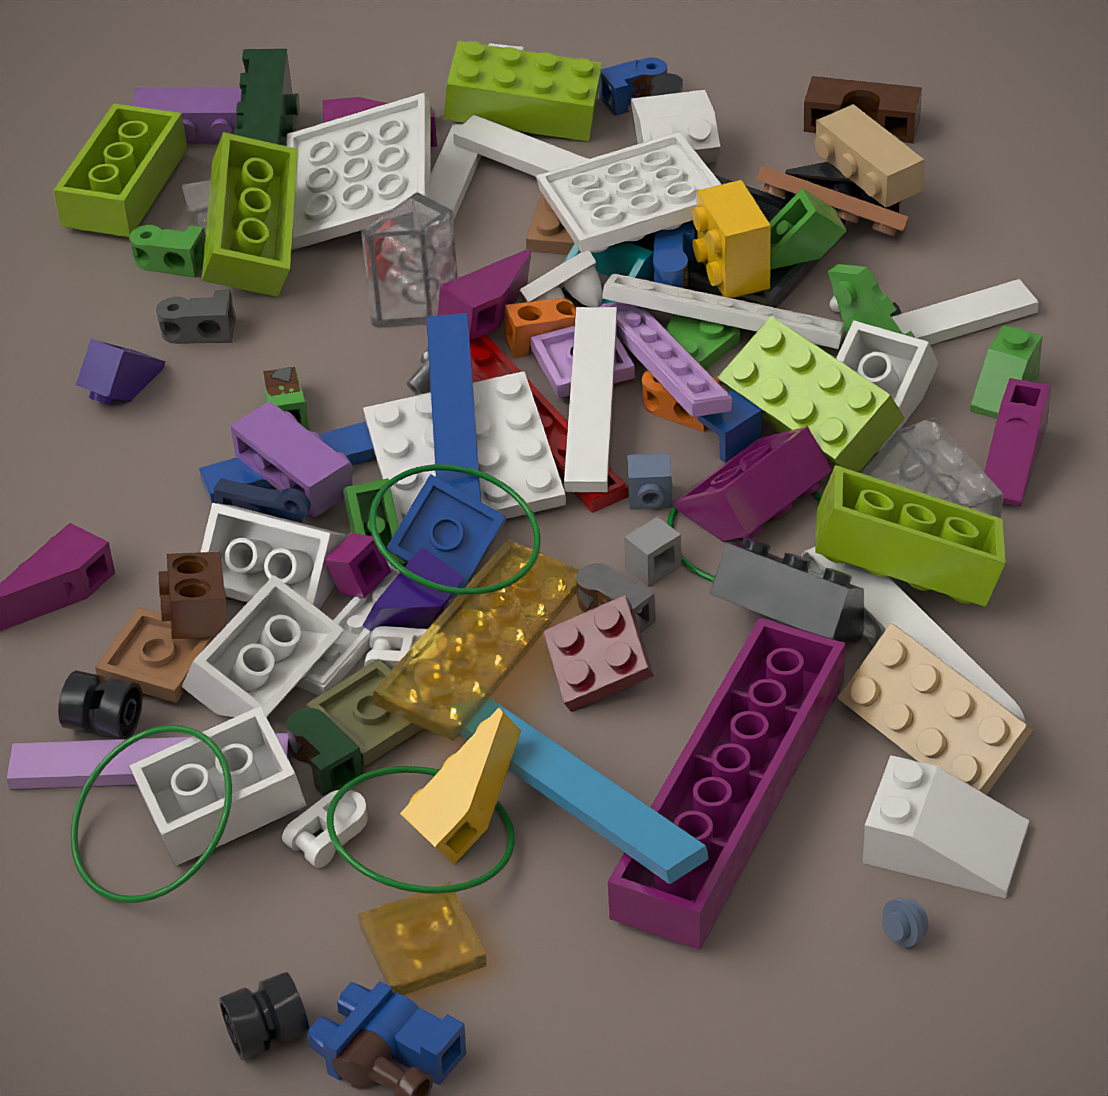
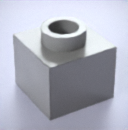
[624,517,681,587]

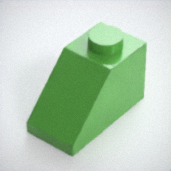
[769,188,847,270]
[970,325,1043,419]
[342,478,406,564]

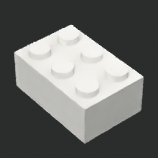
[129,706,307,866]

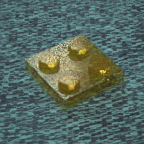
[358,882,487,995]

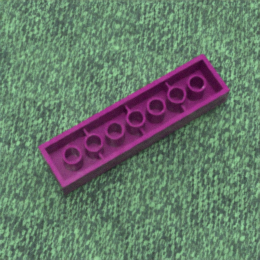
[608,618,846,950]

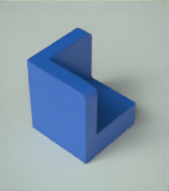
[698,390,762,463]

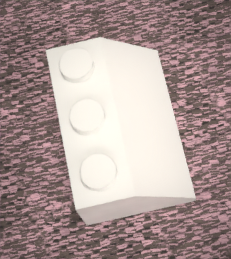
[201,503,348,609]
[182,575,345,717]

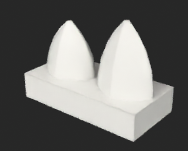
[519,250,602,307]

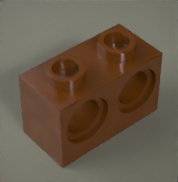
[158,552,226,639]

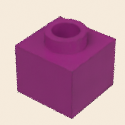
[324,533,392,598]

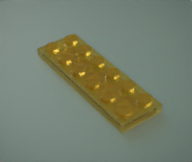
[372,539,579,741]

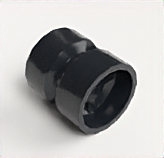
[58,670,143,739]
[219,972,310,1060]

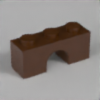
[803,76,922,144]

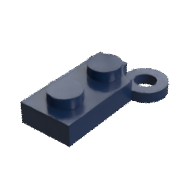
[213,478,311,524]

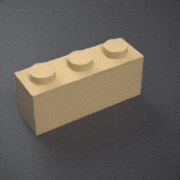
[814,104,925,208]

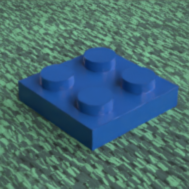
[386,474,507,588]

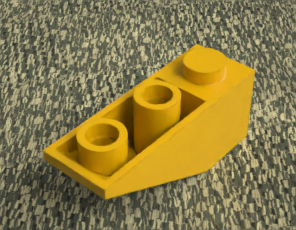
[400,708,521,865]

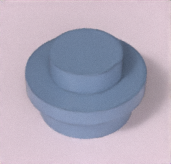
[882,898,929,948]

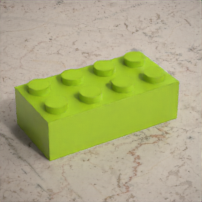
[444,41,602,142]
[53,103,188,237]
[202,132,298,297]
[717,316,905,472]
[815,465,1006,607]

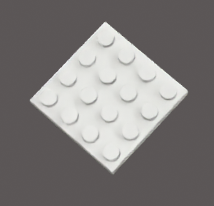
[287,93,431,250]
[536,132,721,253]
[363,371,566,525]

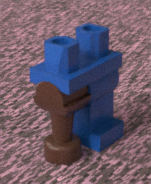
[308,981,466,1096]

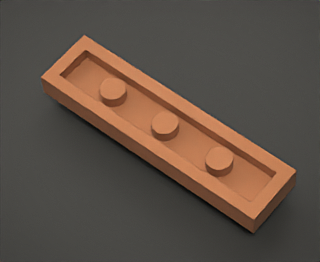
[756,165,910,236]

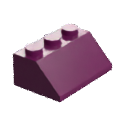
[673,426,832,542]

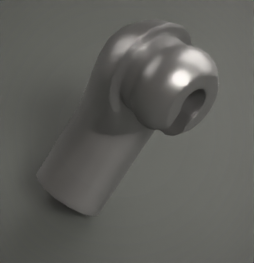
[406,349,430,395]

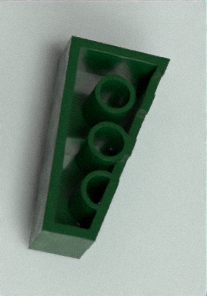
[234,48,300,146]

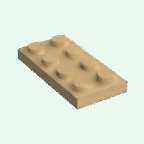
[838,623,1034,795]

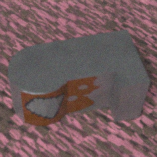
[576,563,656,633]

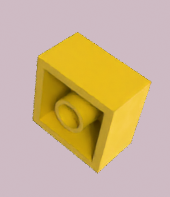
[692,180,771,298]

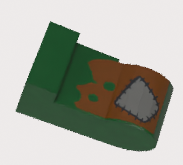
[286,708,364,797]

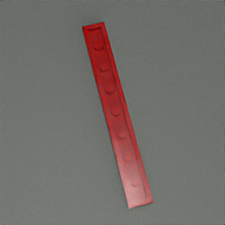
[426,320,629,513]

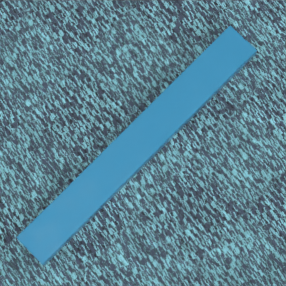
[443,691,709,884]

